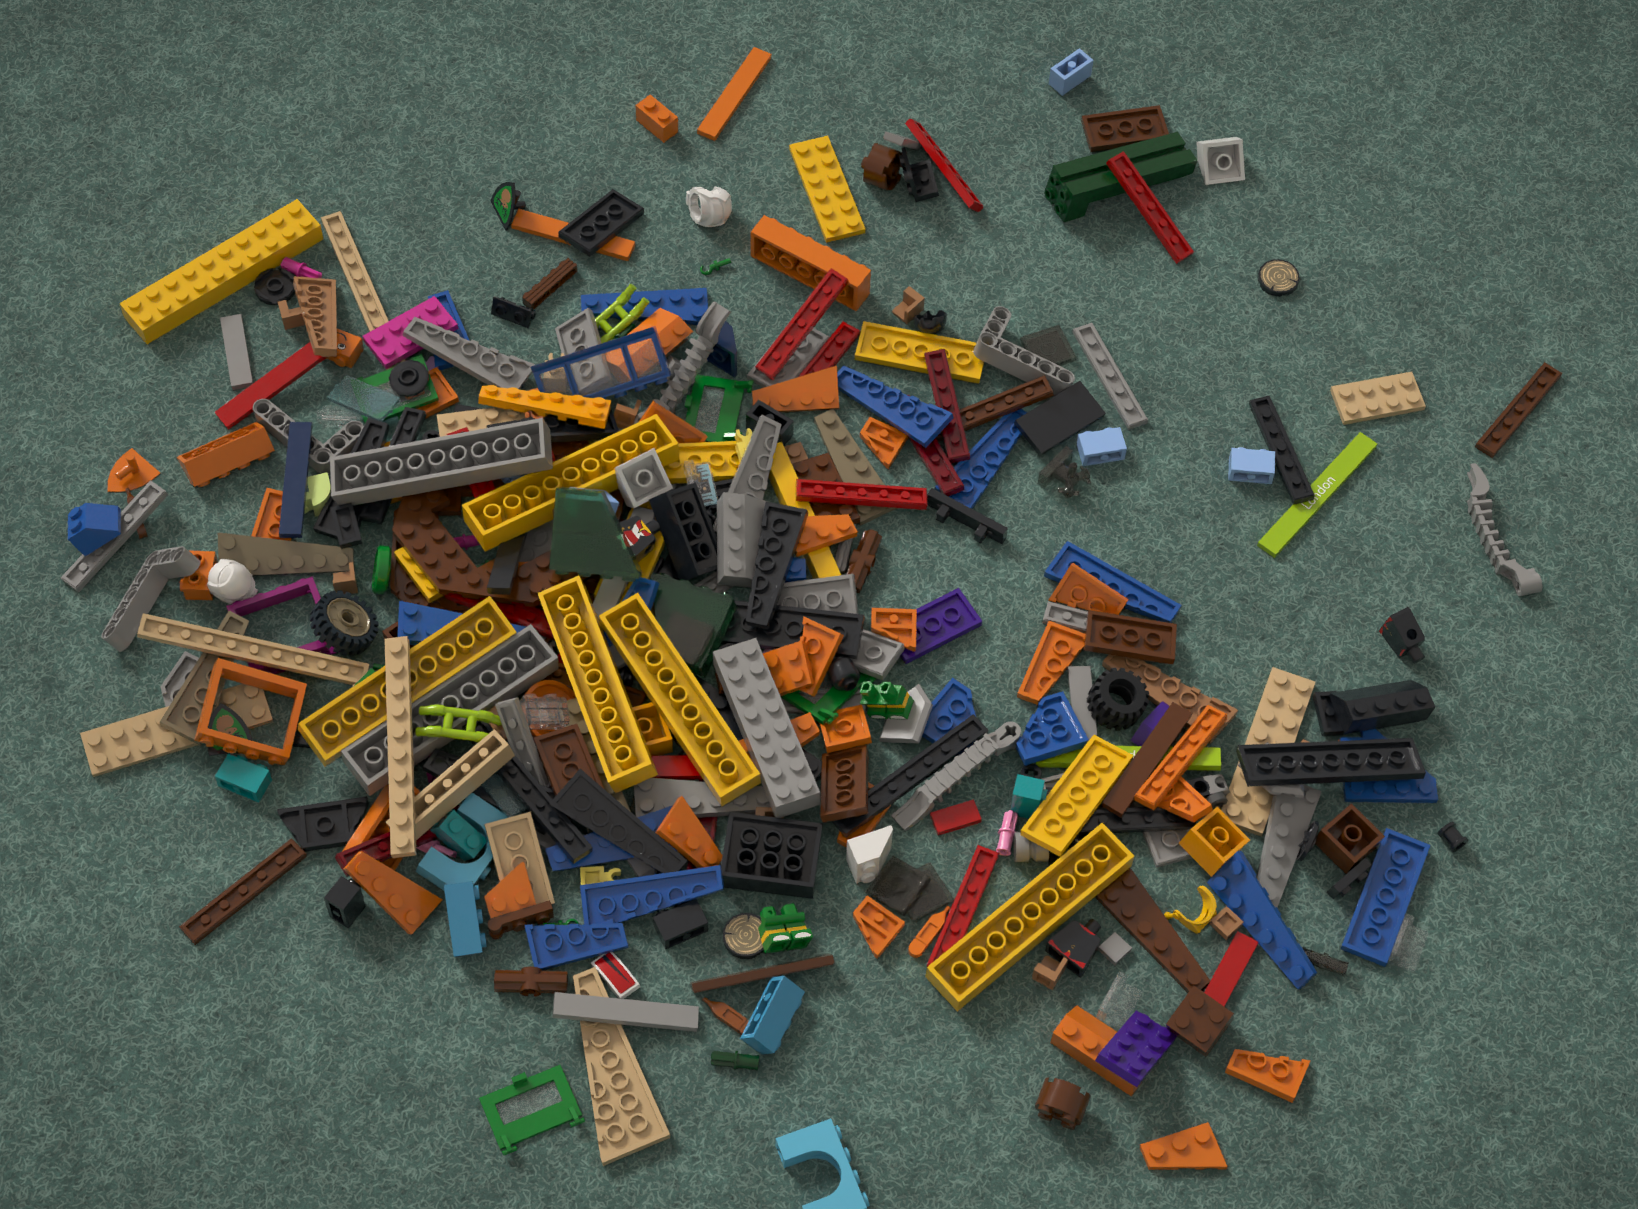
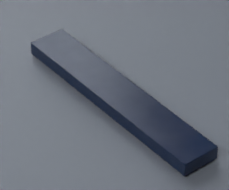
[279,422,313,538]

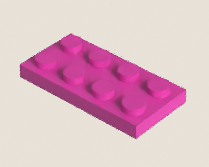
[362,296,458,369]

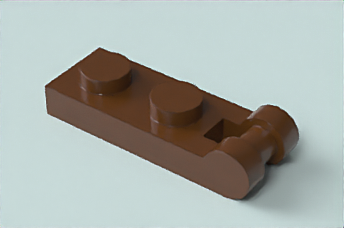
[488,900,554,940]

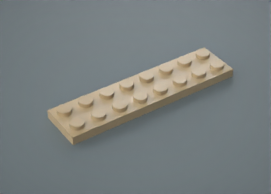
[1221,667,1315,837]
[80,684,273,777]

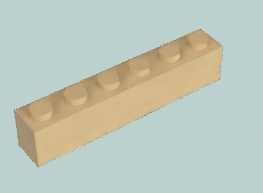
[386,729,515,840]

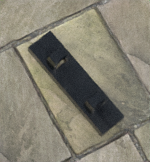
[927,488,1008,544]

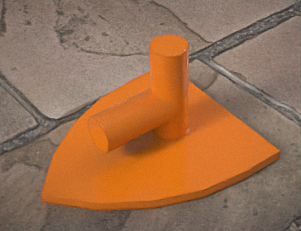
[108,448,161,492]

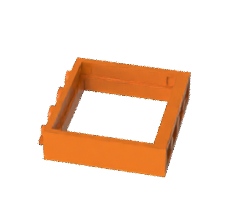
[194,658,307,765]

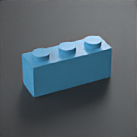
[444,881,487,957]
[740,976,805,1054]

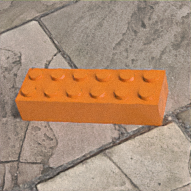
[751,215,871,311]

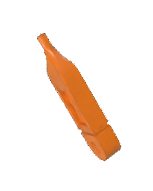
[908,906,950,958]

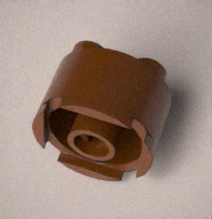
[861,143,903,190]
[1035,1078,1091,1130]

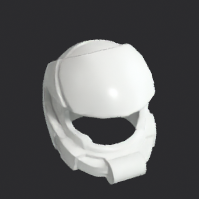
[686,187,732,227]
[207,559,258,605]

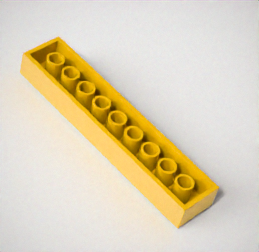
[119,199,324,344]
[462,414,679,552]
[538,576,658,793]
[599,593,761,807]
[298,596,517,767]
[925,823,1134,1012]

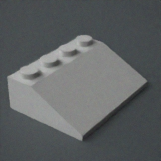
[717,492,768,588]

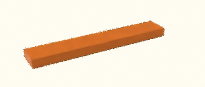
[697,47,772,141]
[511,209,635,261]
[1134,705,1228,810]

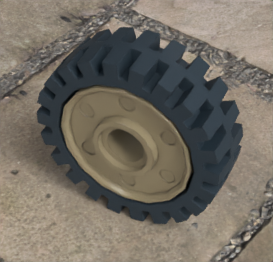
[310,590,379,656]

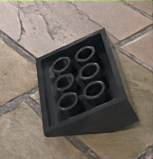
[721,812,823,899]

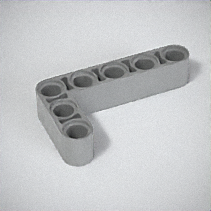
[973,306,1075,396]
[253,399,364,474]
[101,546,201,652]

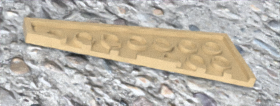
[573,967,670,1166]

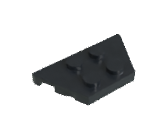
[277,796,369,852]

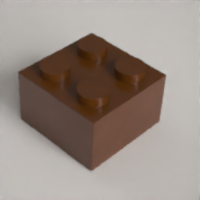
[1315,803,1385,874]
[1166,986,1234,1057]

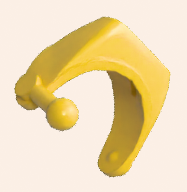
[1164,886,1217,934]

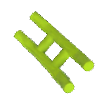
[595,284,650,343]
[415,704,502,743]

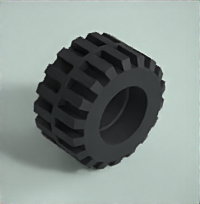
[1087,668,1149,731]

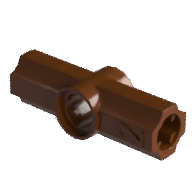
[846,529,882,593]
[494,966,568,997]

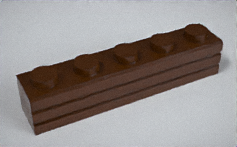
[522,258,578,310]

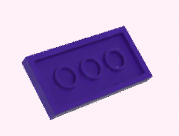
[900,588,982,664]
[1095,1010,1177,1087]

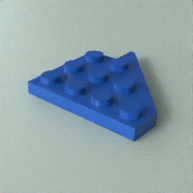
[1340,729,1438,803]

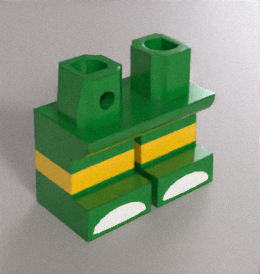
[860,681,914,719]
[758,903,813,954]

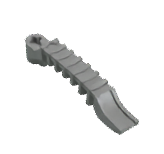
[634,302,731,424]
[1467,463,1542,596]
[891,722,1021,831]

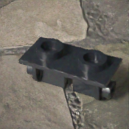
[491,296,536,328]

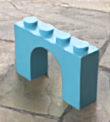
[416,793,509,891]
[775,1119,870,1209]

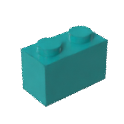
[215,754,272,803]
[1010,774,1048,819]
[430,810,487,861]

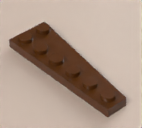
[1095,868,1210,993]

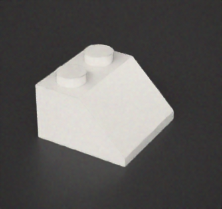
[1197,137,1245,185]
[615,448,673,508]
[846,825,893,883]

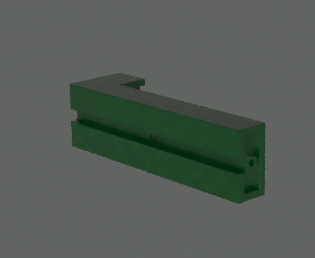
[1044,132,1198,223]

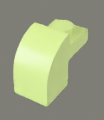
[304,472,331,517]

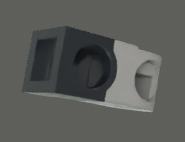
[1187,774,1230,799]

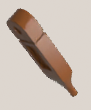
[703,997,749,1035]

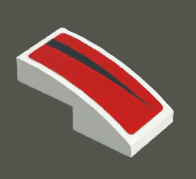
[591,952,640,999]

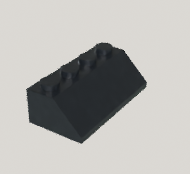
[649,483,717,583]
[1329,680,1435,734]

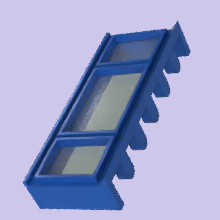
[530,326,672,416]

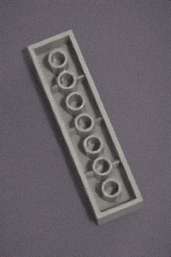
[713,638,820,818]

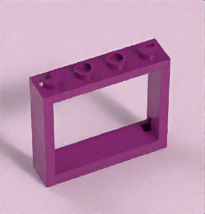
[226,577,340,675]

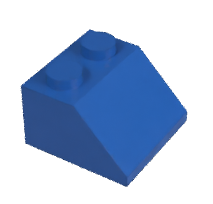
[68,503,121,556]

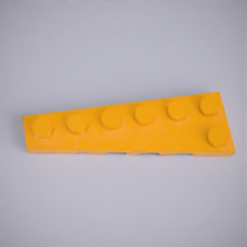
[478,385,611,429]

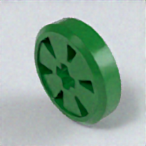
[372,545,391,595]

